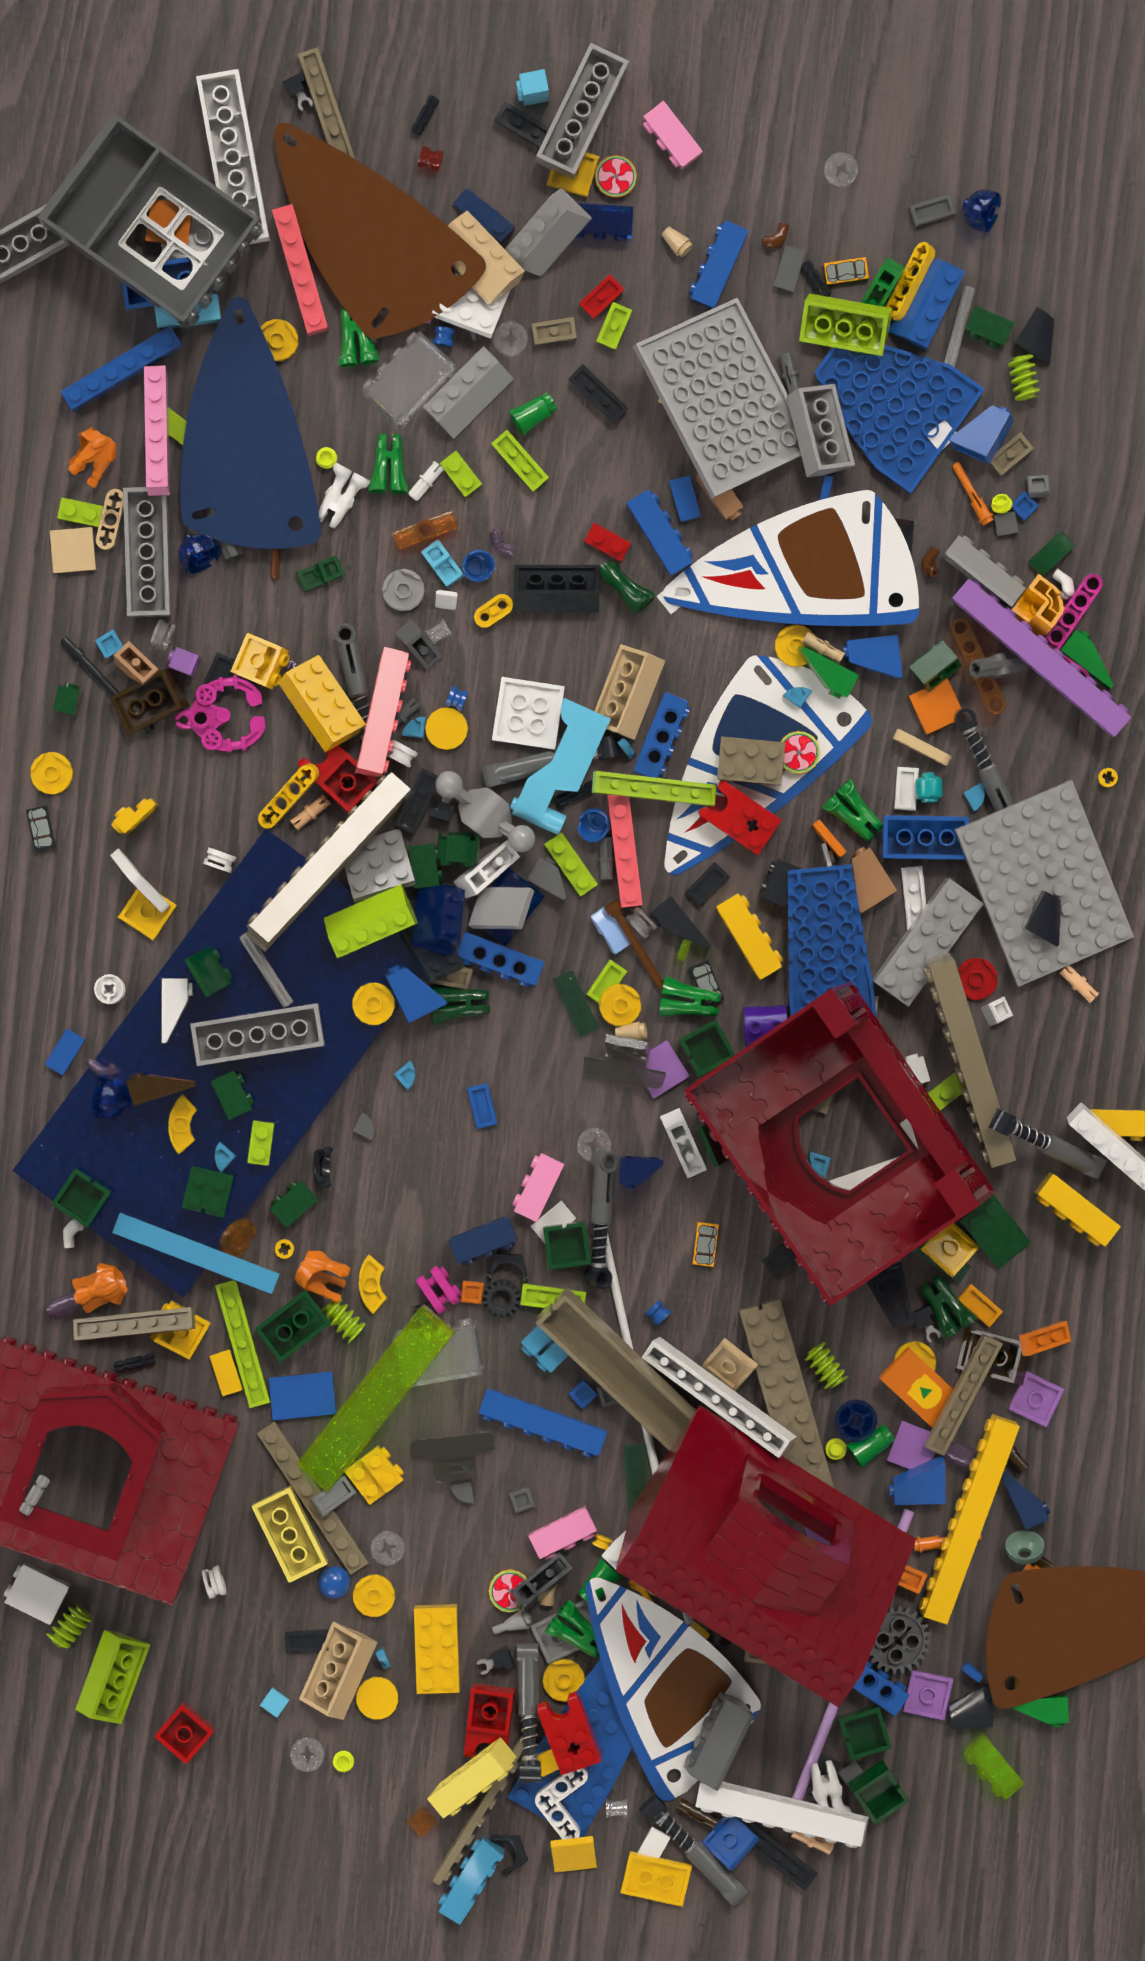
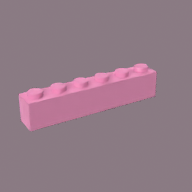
[144,366,170,496]

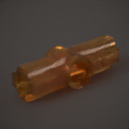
[392,511,458,550]

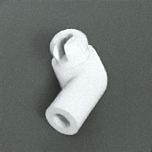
[1052,569,1075,600]
[63,1219,84,1248]

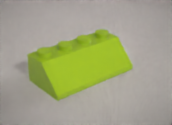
[799,294,892,356]
[324,884,418,958]
[75,1630,150,1724]

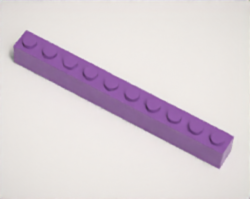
[951,579,1131,738]

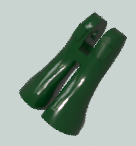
[599,561,656,614]
[430,985,490,1025]
[920,1275,978,1340]

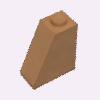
[696,474,743,521]
[851,846,897,914]

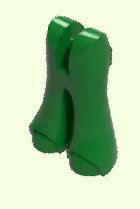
[339,307,379,367]
[368,434,409,494]
[821,779,883,842]
[659,976,722,1017]
[545,1599,599,1659]

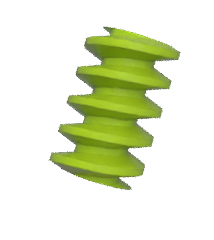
[1008,355,1040,401]
[321,1298,366,1343]
[805,1342,848,1389]
[46,1603,93,1649]

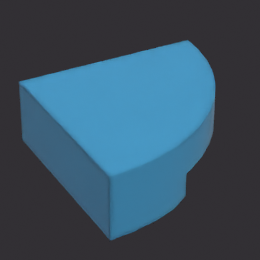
[783,687,812,708]
[402,717,426,738]
[617,738,636,760]
[963,782,985,811]
[394,1060,415,1090]
[215,1142,236,1172]
[809,1152,831,1178]
[376,1647,392,1669]

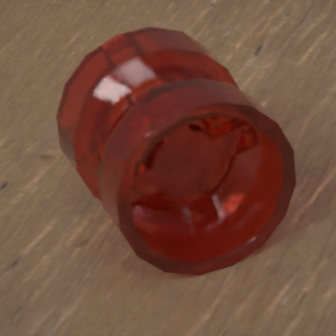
[417,146,444,172]

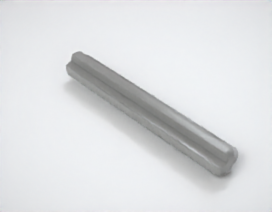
[944,286,975,367]
[240,932,293,1008]

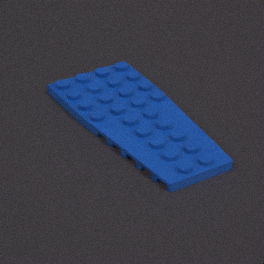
[787,864,877,1018]
[508,1658,632,1838]

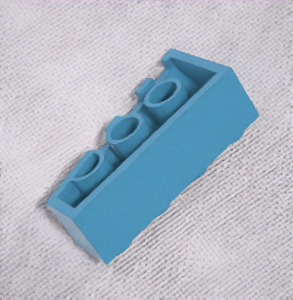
[437,1836,504,1925]

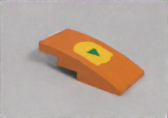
[879,1347,953,1428]

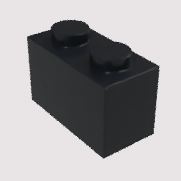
[759,859,802,908]

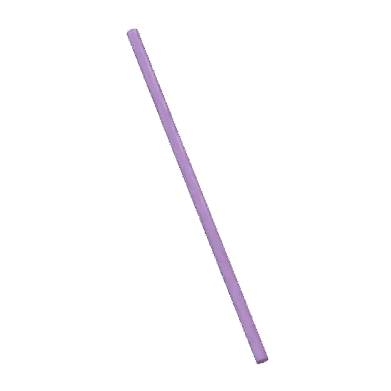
[792,1509,914,1801]

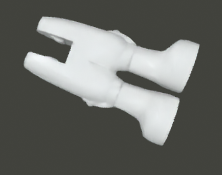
[318,462,371,529]
[811,1760,852,1813]

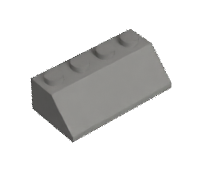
[505,188,592,276]
[423,346,514,439]
[787,384,855,477]
[942,535,1026,608]

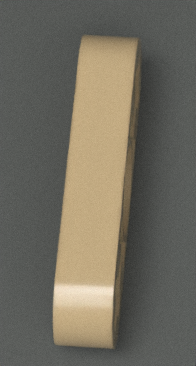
[96,489,124,550]
[893,729,952,766]

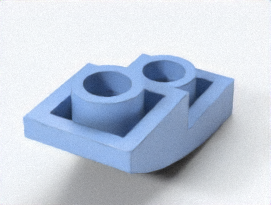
[590,906,630,954]

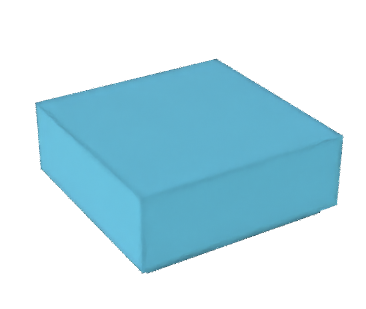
[260,1687,290,1717]

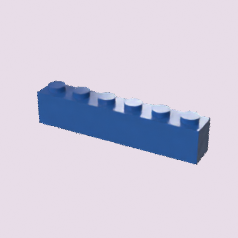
[60,326,183,412]
[479,1387,607,1458]

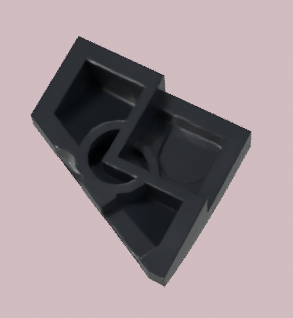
[1014,306,1054,366]
[1024,890,1061,947]
[947,1683,993,1730]

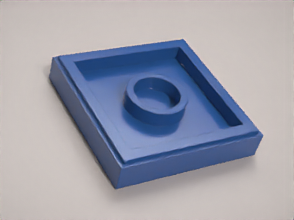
[702,1816,759,1871]

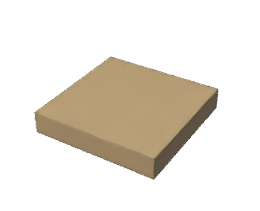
[50,527,96,574]
[702,1338,758,1391]

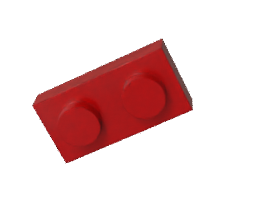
[579,274,625,320]
[584,523,631,562]

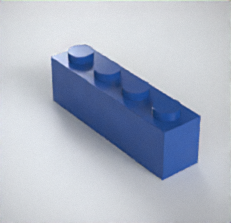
[689,220,749,310]
[626,489,694,576]

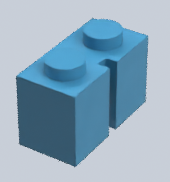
[521,1325,568,1373]

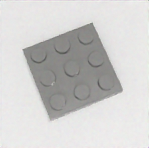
[344,828,416,903]

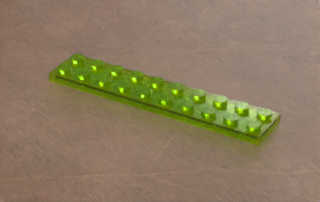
[296,1304,456,1492]

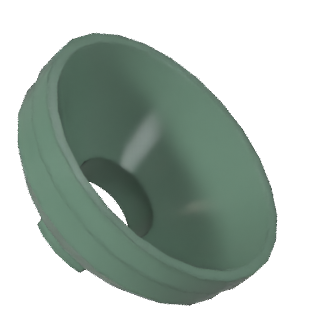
[1005,1530,1044,1564]

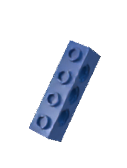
[633,692,691,778]
[457,932,545,988]
[853,1661,910,1716]

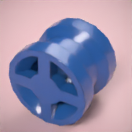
[432,326,456,347]
[445,686,469,711]
[645,1299,671,1326]

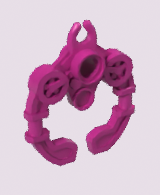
[175,675,265,753]

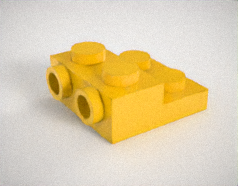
[231,633,290,690]
[111,798,159,835]
[150,1300,211,1360]
[344,1445,404,1505]

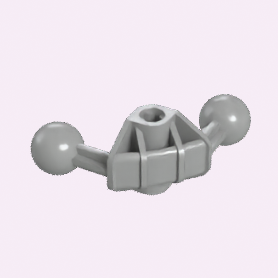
[435,771,535,852]

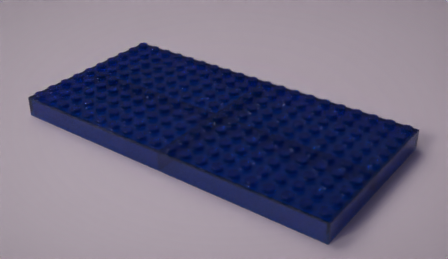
[12,829,423,1297]

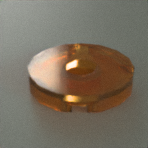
[219,1218,256,1257]

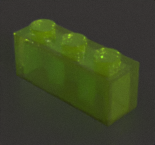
[963,1732,1024,1800]

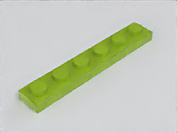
[592,771,716,807]
[215,1280,270,1408]

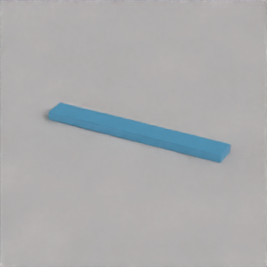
[112,1212,280,1294]

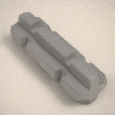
[19,1475,50,1515]

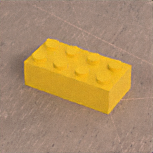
[278,655,366,752]
[715,894,783,980]
[1034,1172,1121,1247]
[414,1604,460,1694]

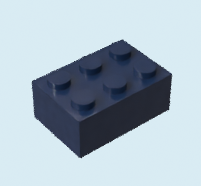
[448,1215,518,1266]

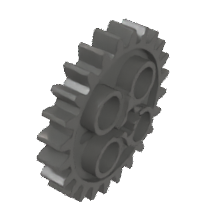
[869,1604,931,1675]

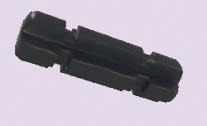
[411,95,439,136]
[801,260,832,297]
[556,780,593,807]
[114,1353,156,1373]

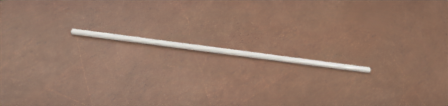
[605,1232,693,1625]

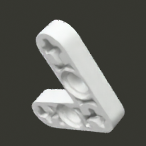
[110,848,170,913]
[535,1767,588,1839]

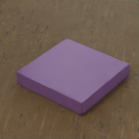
[631,1040,689,1098]
[1008,1371,1065,1427]
[887,1420,935,1469]
[903,1669,953,1721]

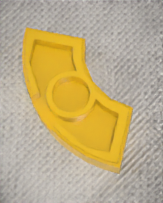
[168,1094,197,1154]
[359,1255,387,1314]

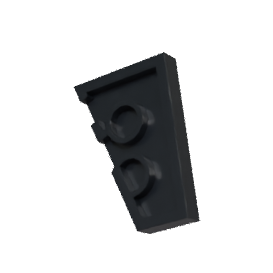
[866,1262,914,1329]

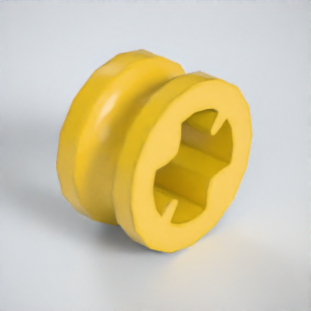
[1098,768,1118,787]
[275,1239,294,1259]
[592,1534,613,1550]

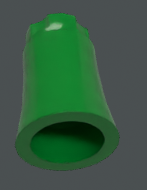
[508,393,558,436]
[846,1424,895,1469]
[578,1557,624,1601]

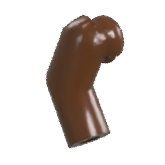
[762,222,789,249]
[921,546,940,578]

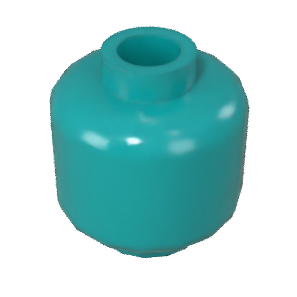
[915,772,943,804]

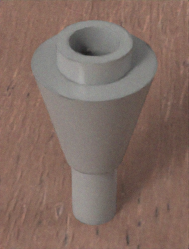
[492,1610,532,1635]

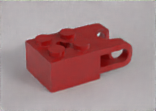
[297,745,378,814]
[698,780,782,856]
[464,1683,516,1758]
[537,1691,603,1775]

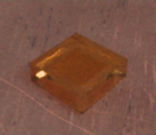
[407,1806,437,1837]

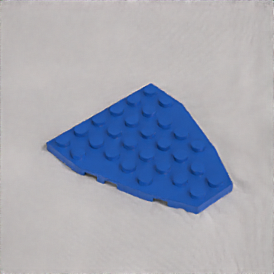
[814,345,985,494]

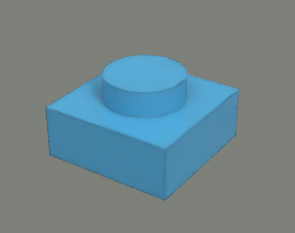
[95,630,123,659]

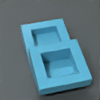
[421,540,465,588]

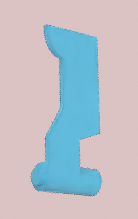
[510,698,610,835]

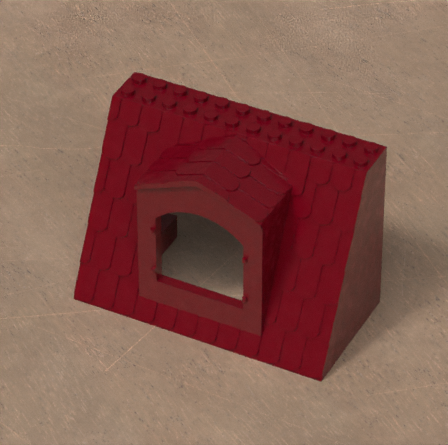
[684,981,996,1306]
[0,1335,241,1605]
[616,1405,916,1708]

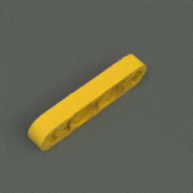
[886,242,935,321]
[258,763,319,829]

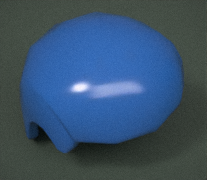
[462,550,496,582]
[577,808,611,842]
[317,1566,351,1599]

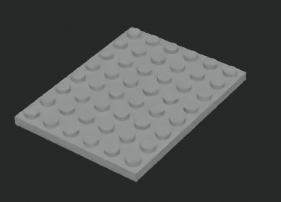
[632,298,801,499]
[954,780,1134,987]

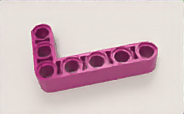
[1044,574,1103,678]

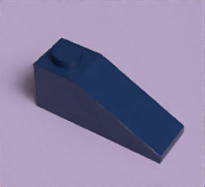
[453,188,515,245]
[1001,1470,1050,1530]

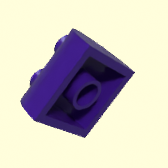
[743,1005,787,1048]

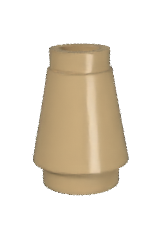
[661,227,693,257]
[615,1021,647,1042]

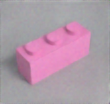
[643,101,703,170]
[512,1153,564,1222]
[528,1506,597,1560]

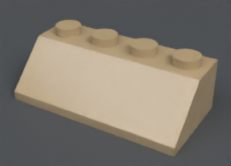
[448,211,525,305]
[595,644,665,740]
[299,1622,377,1720]

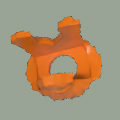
[68,427,117,488]
[294,1251,351,1303]
[72,1262,128,1313]

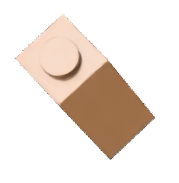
[114,641,159,685]

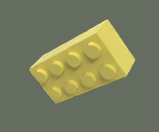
[251,1485,328,1583]
[427,1737,517,1819]

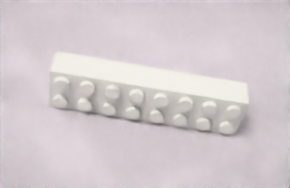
[196,69,270,244]

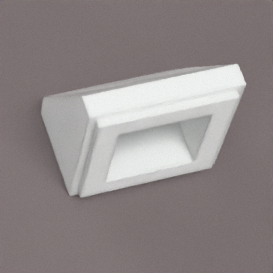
[928,420,957,449]
[435,590,458,610]
[981,997,1013,1026]

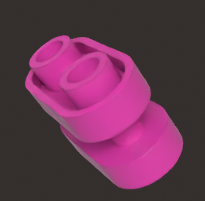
[416,1266,462,1315]

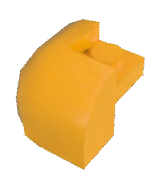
[1011,574,1065,636]

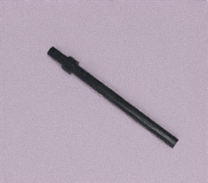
[60,636,154,734]

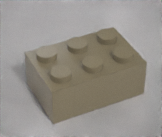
[717,736,786,786]

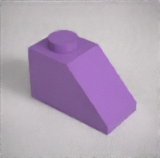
[167,647,202,678]

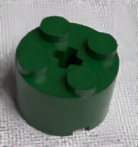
[437,832,481,867]

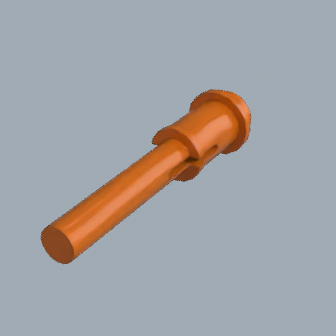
[952,462,994,526]
[913,1534,982,1553]

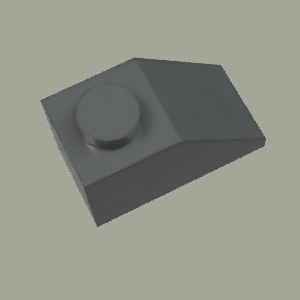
[396,619,443,670]
[527,856,566,900]

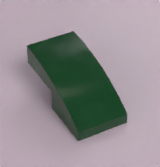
[1028,530,1076,577]
[295,555,345,593]

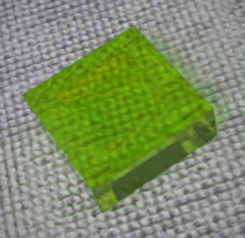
[676,939,692,962]

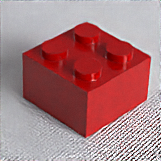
[154,1701,216,1764]

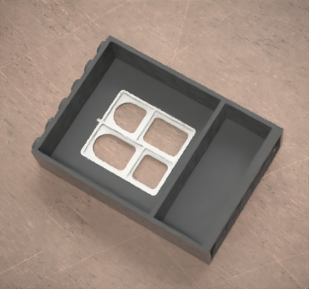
[38,113,263,329]

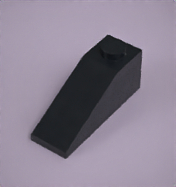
[651,896,711,948]
[510,1552,573,1614]

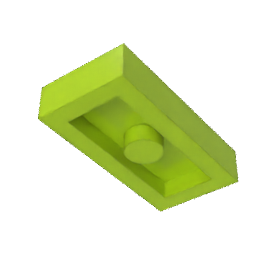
[596,302,632,350]
[439,451,482,498]
[57,497,104,527]
[247,1120,275,1166]

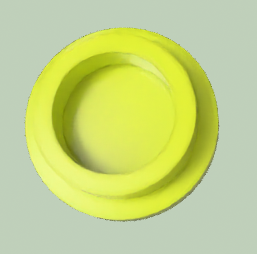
[316,447,337,469]
[991,494,1013,514]
[825,1438,847,1460]
[333,1751,354,1772]

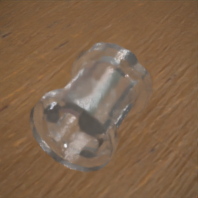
[425,619,453,646]
[606,1799,627,1818]

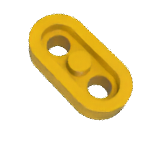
[474,594,513,628]

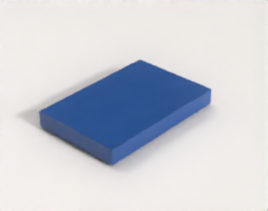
[269,1371,336,1420]

